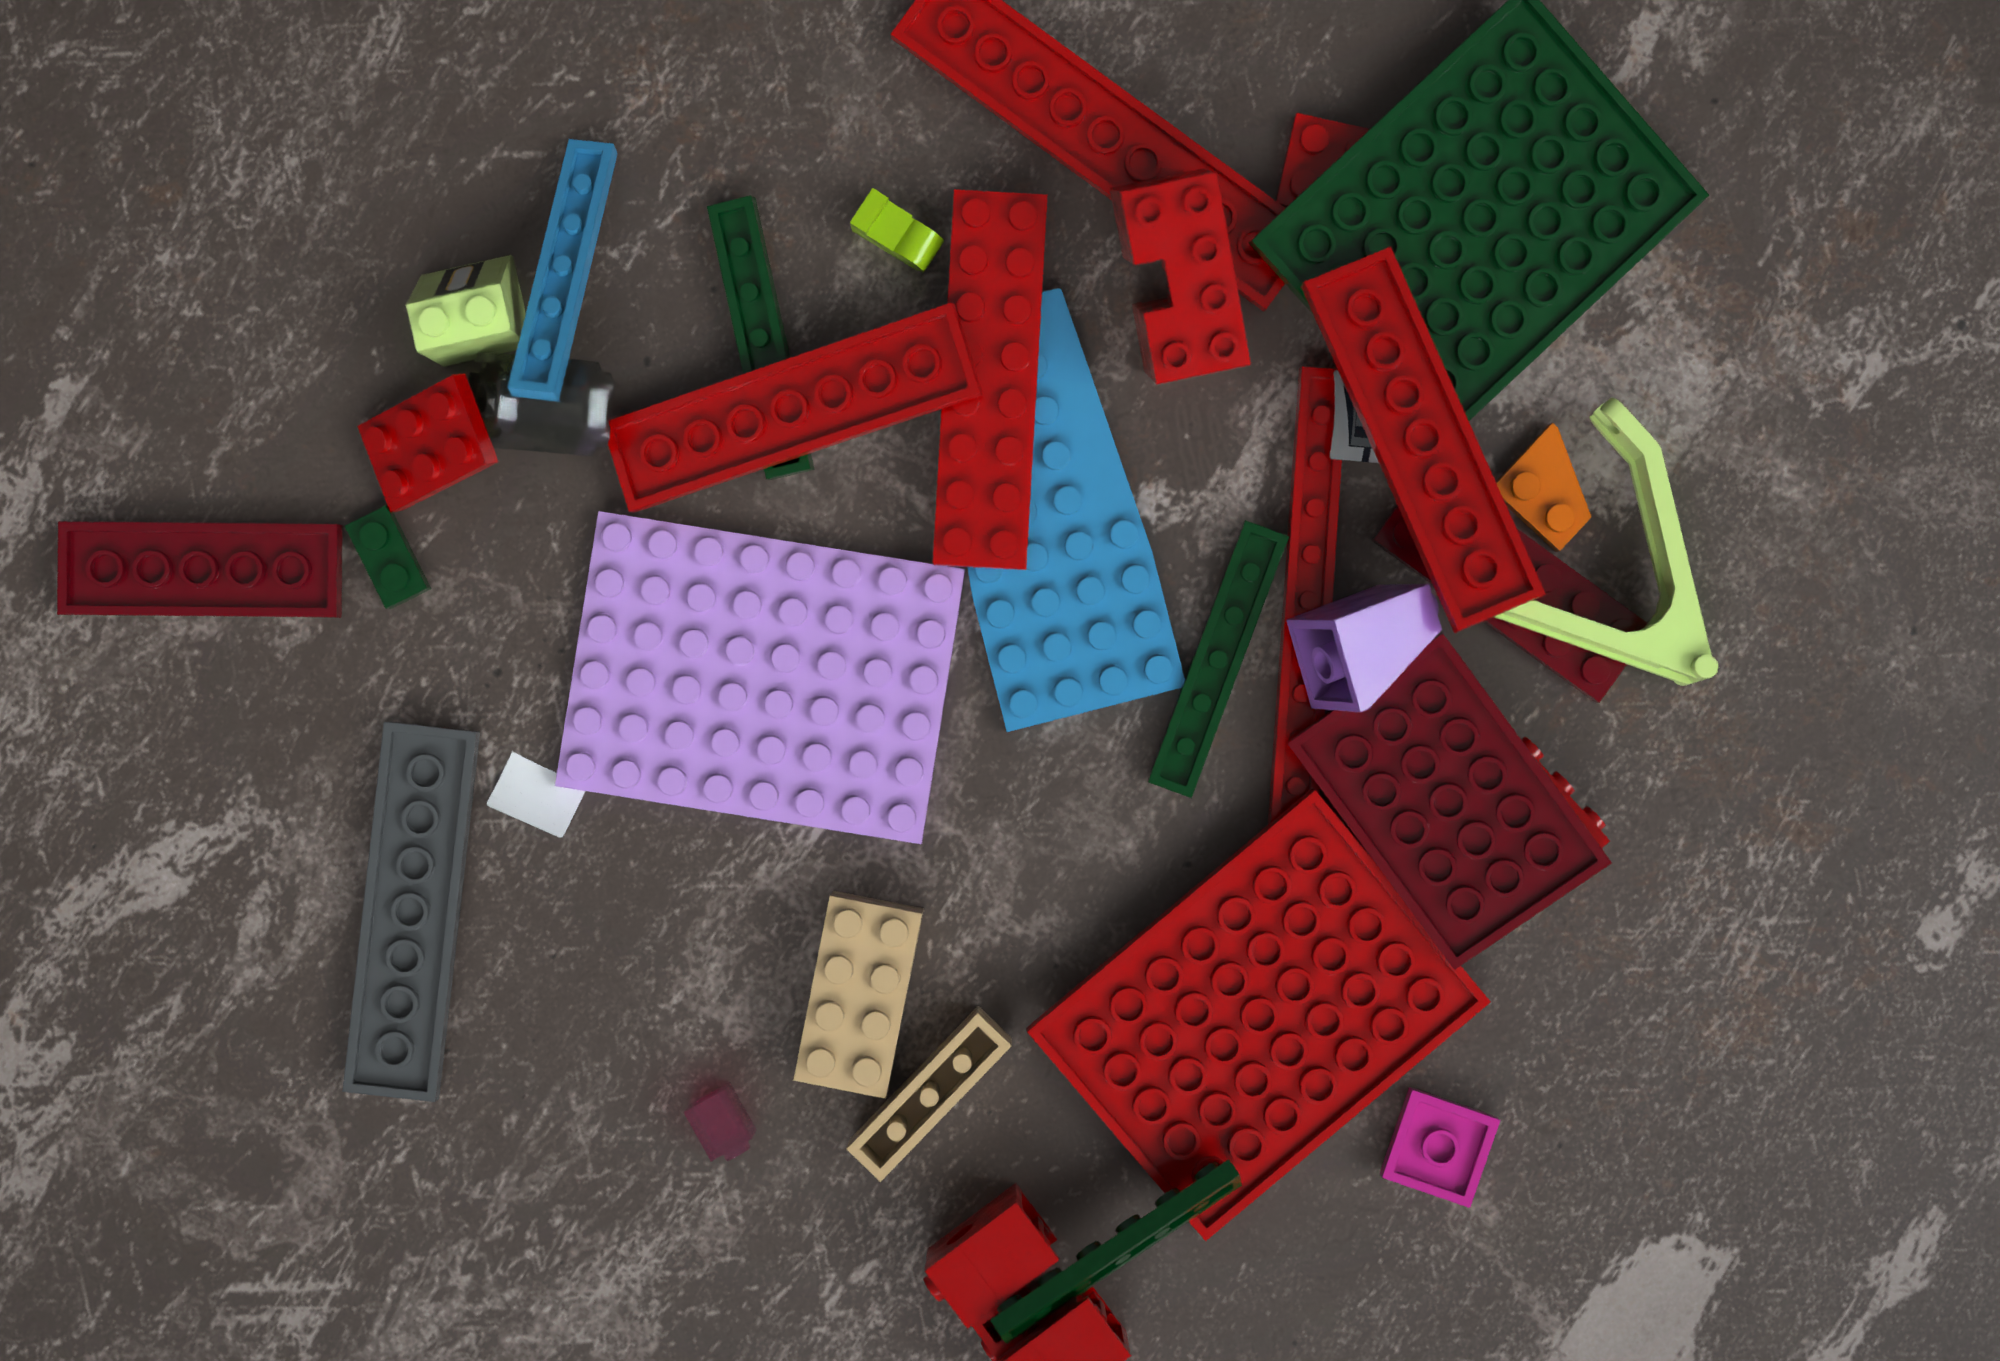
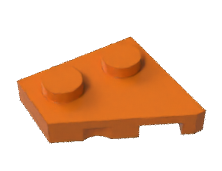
[1496,423,1591,552]

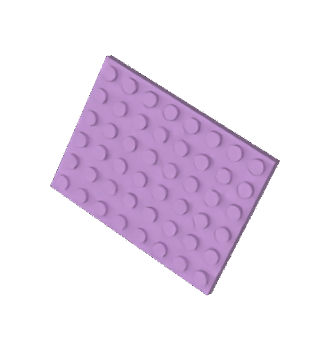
[555,511,965,844]

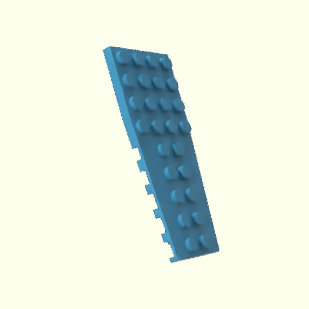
[967,288,1185,732]

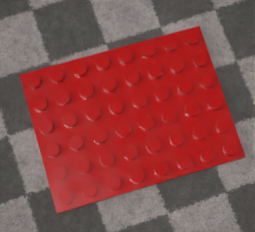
[1026,788,1491,1241]

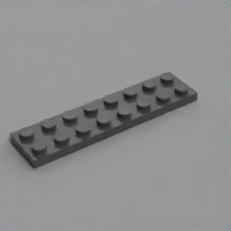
[342,721,480,1102]

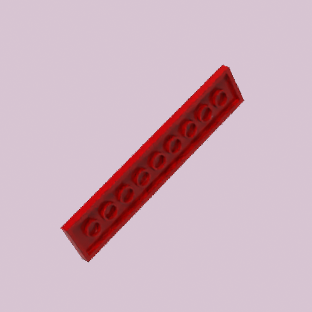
[891,0,1285,312]

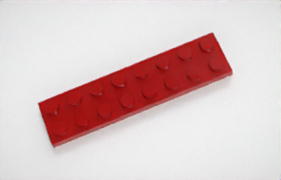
[933,189,1048,570]
[1301,247,1546,633]
[601,302,983,513]

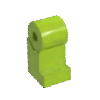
[850,188,944,273]

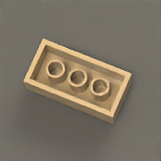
[793,891,924,1099]

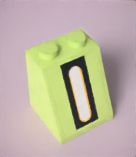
[406,255,526,367]

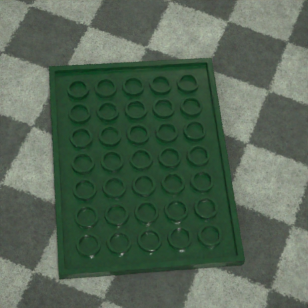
[1248,0,1709,421]

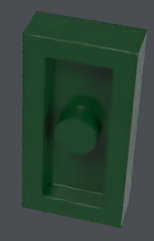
[344,505,431,609]

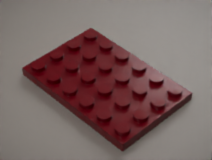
[1287,632,1612,970]

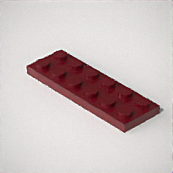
[1371,505,1647,703]
[57,521,342,618]

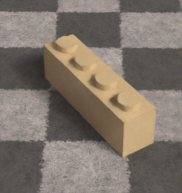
[847,1006,1012,1182]

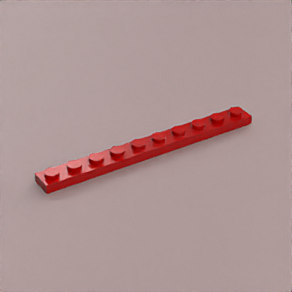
[1268,366,1342,824]

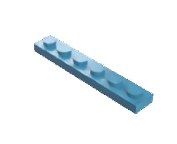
[508,139,618,402]

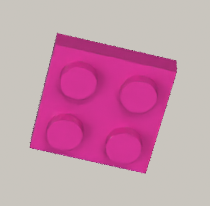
[1379,1087,1500,1208]

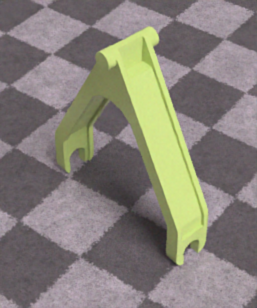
[1495,397,1718,686]

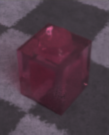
[684,1082,757,1161]

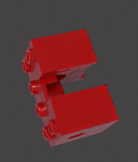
[1110,169,1251,385]
[923,1183,1131,1361]

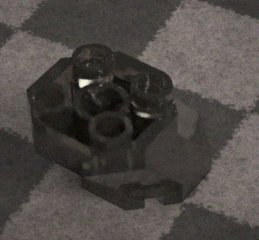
[467,352,614,456]

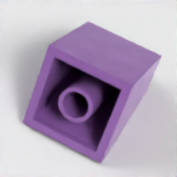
[1286,584,1442,712]

